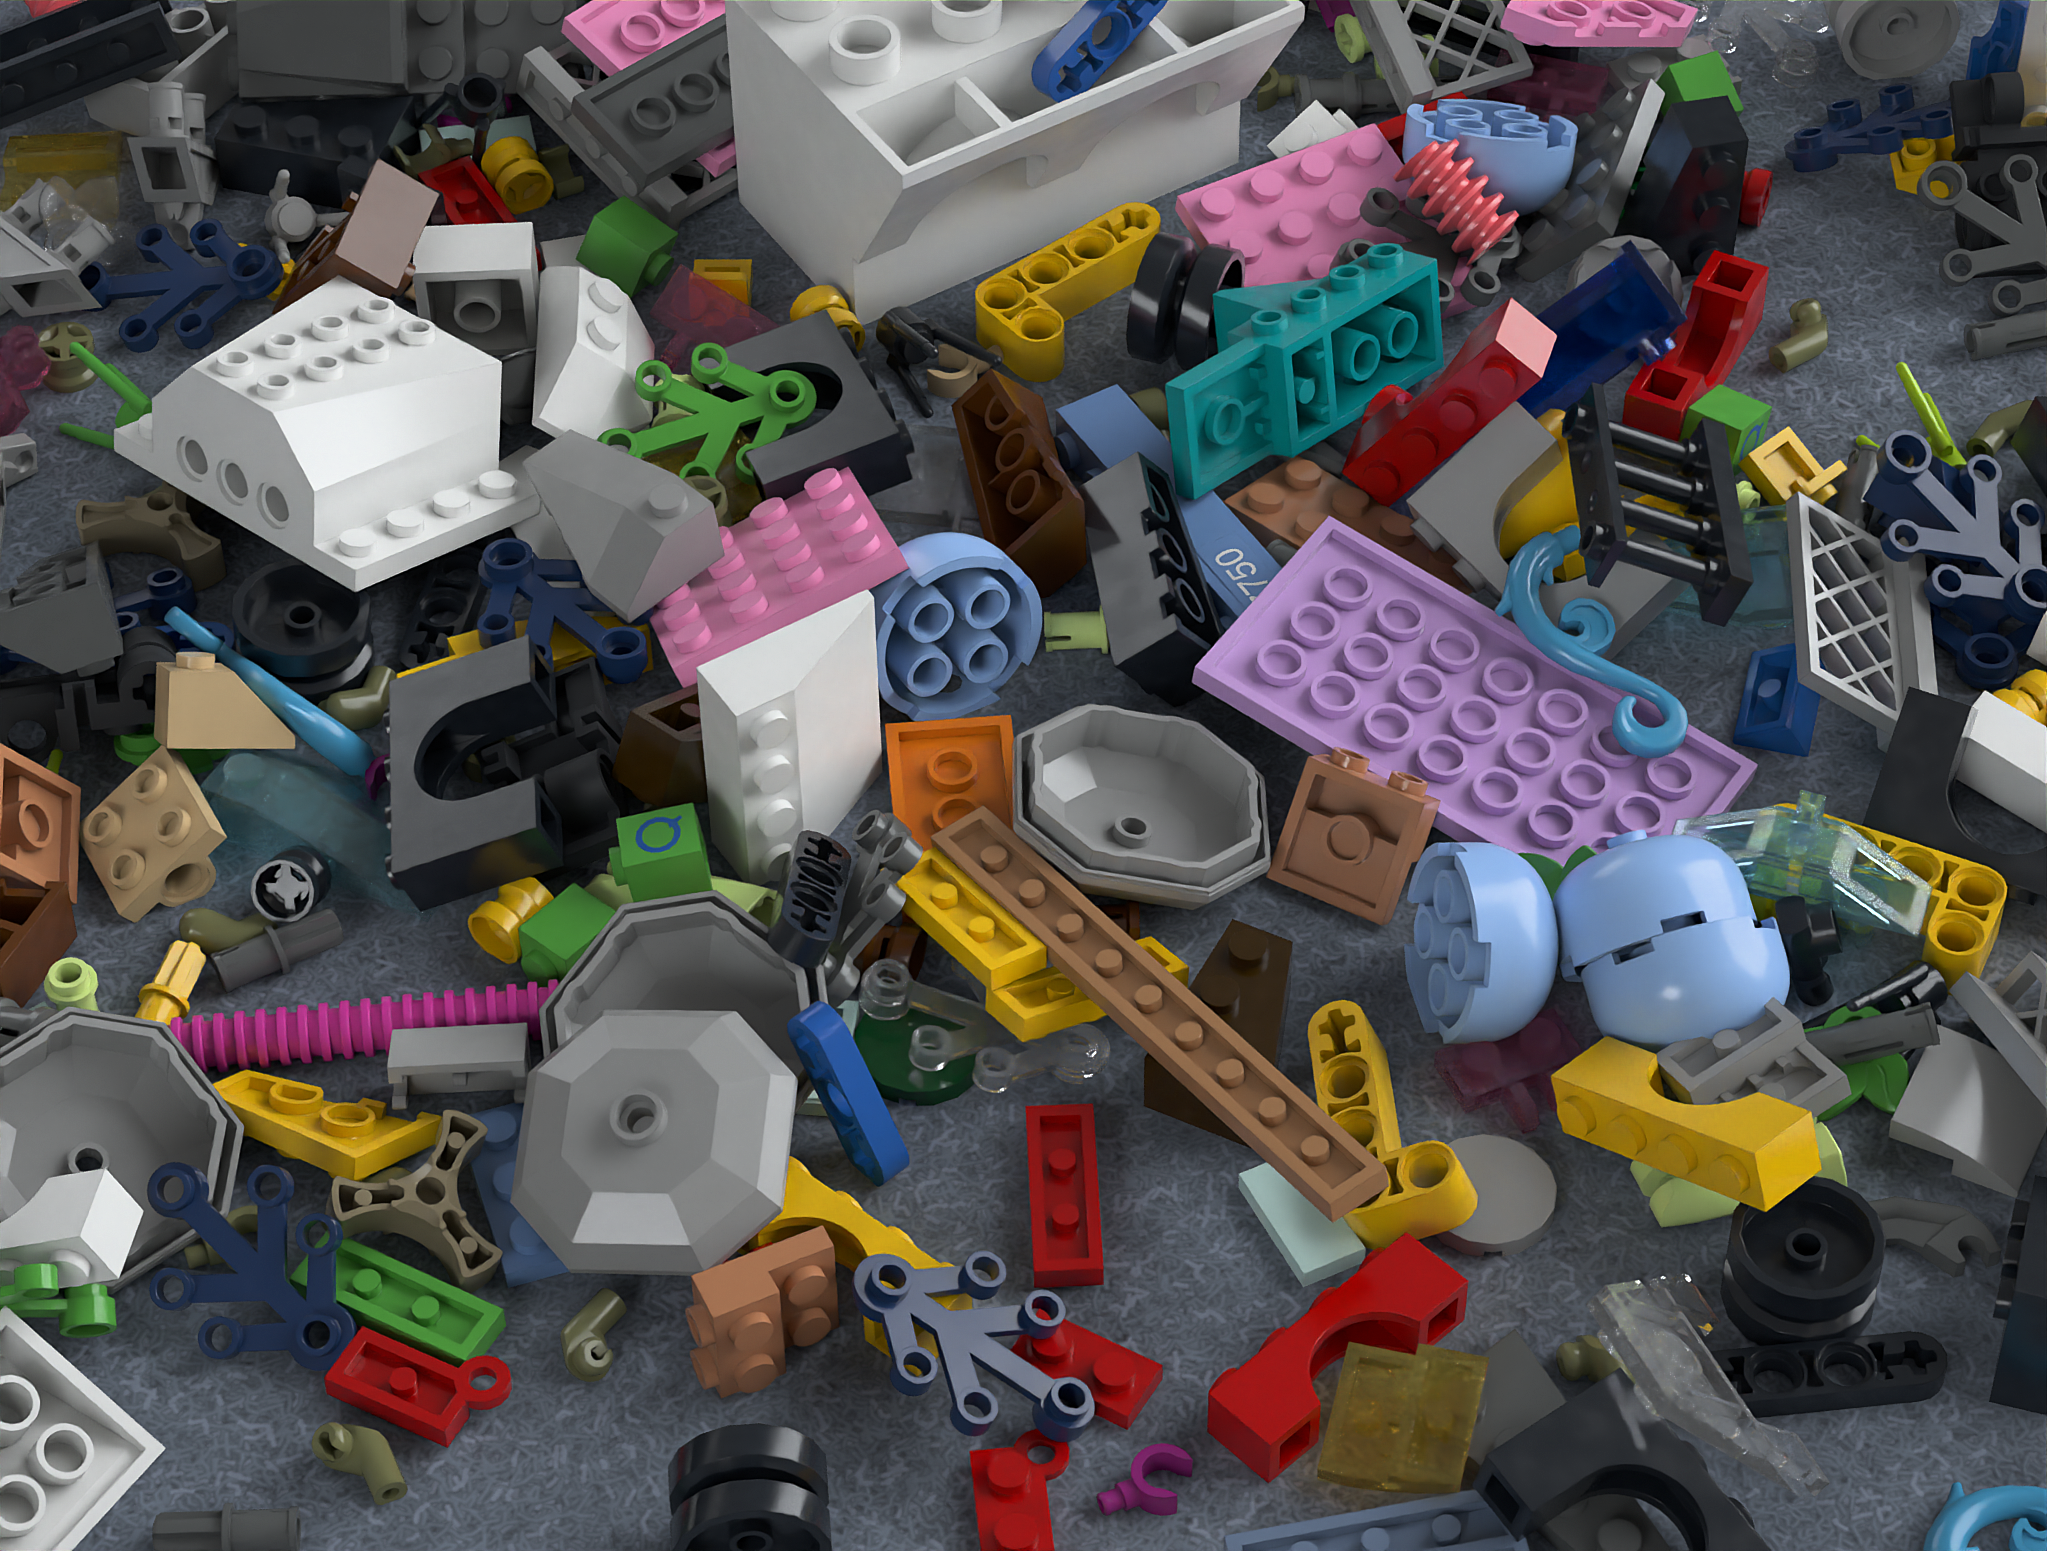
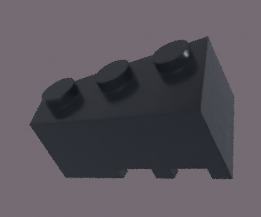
[1611,95,1749,277]
[1989,1175,2047,1415]

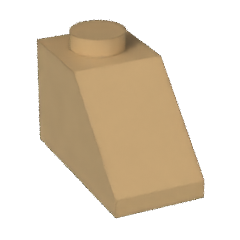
[154,652,295,749]

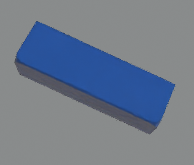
[1733,642,1826,757]

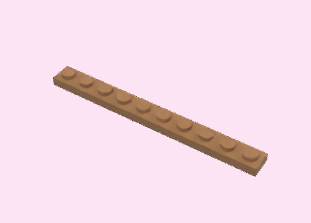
[930,805,1389,1223]

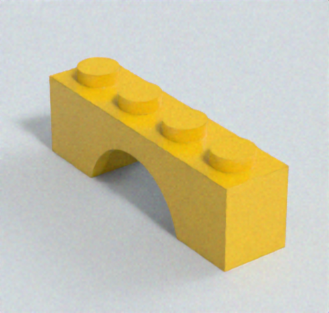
[1551,1036,1822,1212]
[737,1156,972,1376]

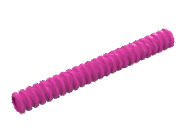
[168,979,559,1074]

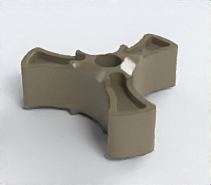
[75,480,227,592]
[326,1109,503,1294]

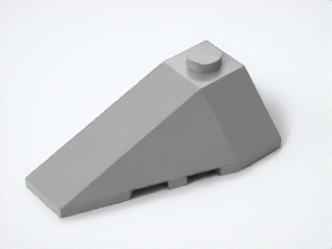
[523,429,725,623]

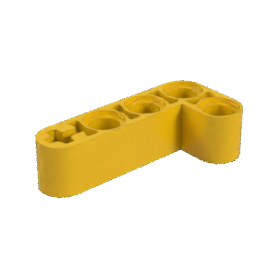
[975,202,1161,382]
[1753,803,2008,995]
[1308,1000,1478,1250]

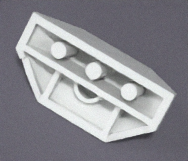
[532,266,655,440]

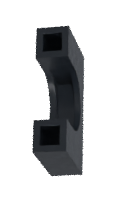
[699,309,915,502]
[383,635,564,912]
[1862,686,2047,906]
[1472,1367,1772,1551]

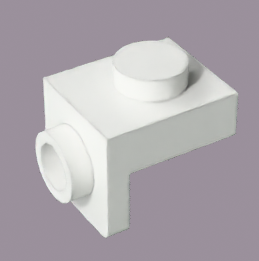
[1267,100,1359,158]

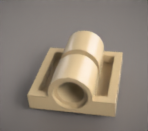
[79,745,227,923]

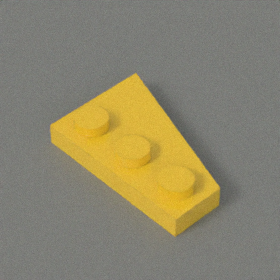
[212,1070,442,1182]

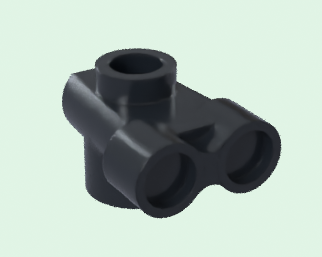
[1775,895,1843,1006]

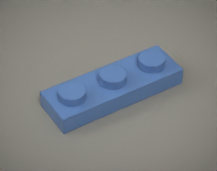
[469,1103,569,1288]

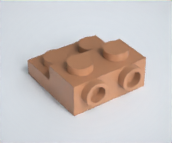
[0,743,81,905]
[1266,747,1441,925]
[685,1225,840,1398]

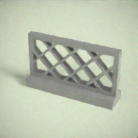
[1349,0,1534,115]
[515,41,738,231]
[1786,491,1938,753]

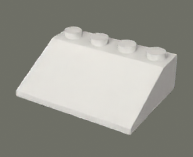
[696,589,883,886]
[0,1305,166,1551]

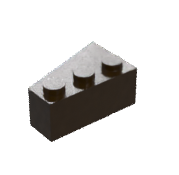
[610,683,708,808]
[1144,919,1293,1149]

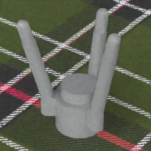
[264,169,349,264]

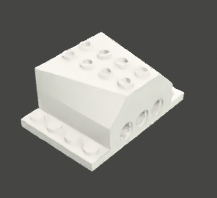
[114,275,540,592]

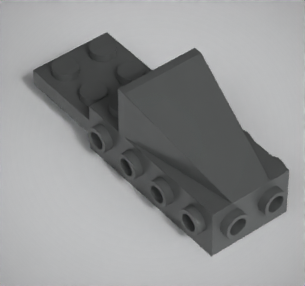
[226,0,579,109]

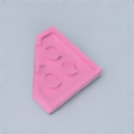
[1500,0,1698,47]

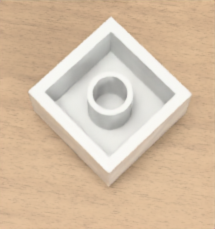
[413,222,540,356]

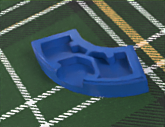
[1966,0,2029,80]

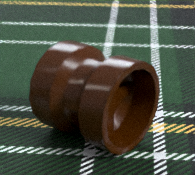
[853,922,928,990]

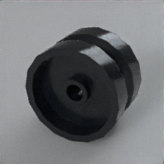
[1126,232,1245,371]
[232,558,375,707]
[1720,1176,1886,1346]
[668,1423,832,1551]

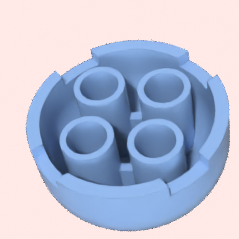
[1402,99,1578,217]
[868,532,1043,721]
[1552,830,1758,982]
[1404,842,1559,1044]
[1581,915,1790,1054]

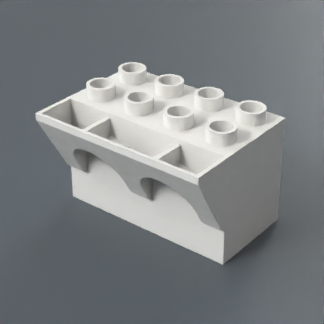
[725,0,1305,326]

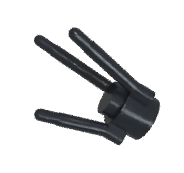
[417,72,508,172]
[876,306,1002,418]
[1802,960,1948,1062]

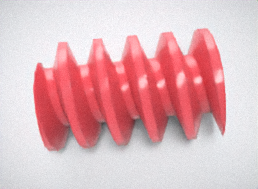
[1393,138,1519,267]

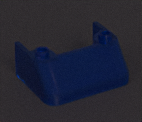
[1430,239,1688,446]

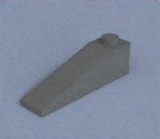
[0,540,123,677]

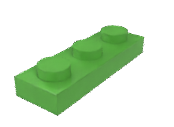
[289,1230,506,1368]

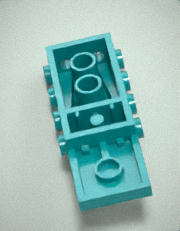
[1165,243,1444,500]

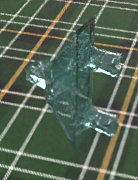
[1671,790,1933,948]

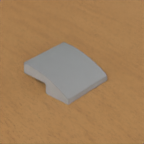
[1656,997,1852,1118]
[1888,1024,2047,1198]

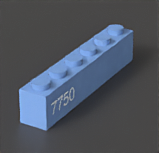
[1053,384,1282,632]

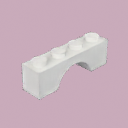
[0,1168,144,1288]

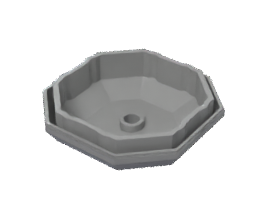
[1012,704,1271,910]
[539,890,829,1133]
[0,1006,244,1294]
[510,1010,798,1276]

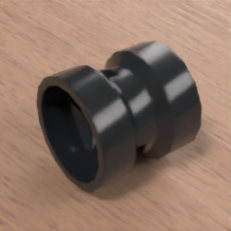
[251,845,332,924]

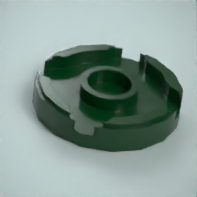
[855,989,986,1106]

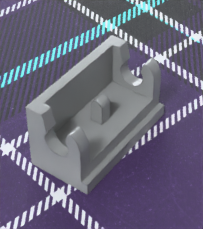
[387,1023,531,1110]

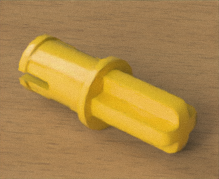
[135,940,206,1026]

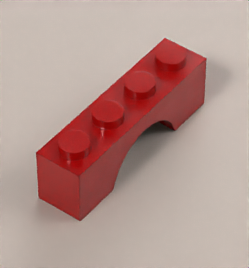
[1622,250,1769,442]
[1341,297,1557,507]
[1207,1232,1468,1484]

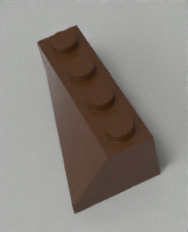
[951,368,1087,598]

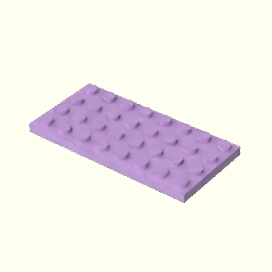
[1192,516,1758,867]

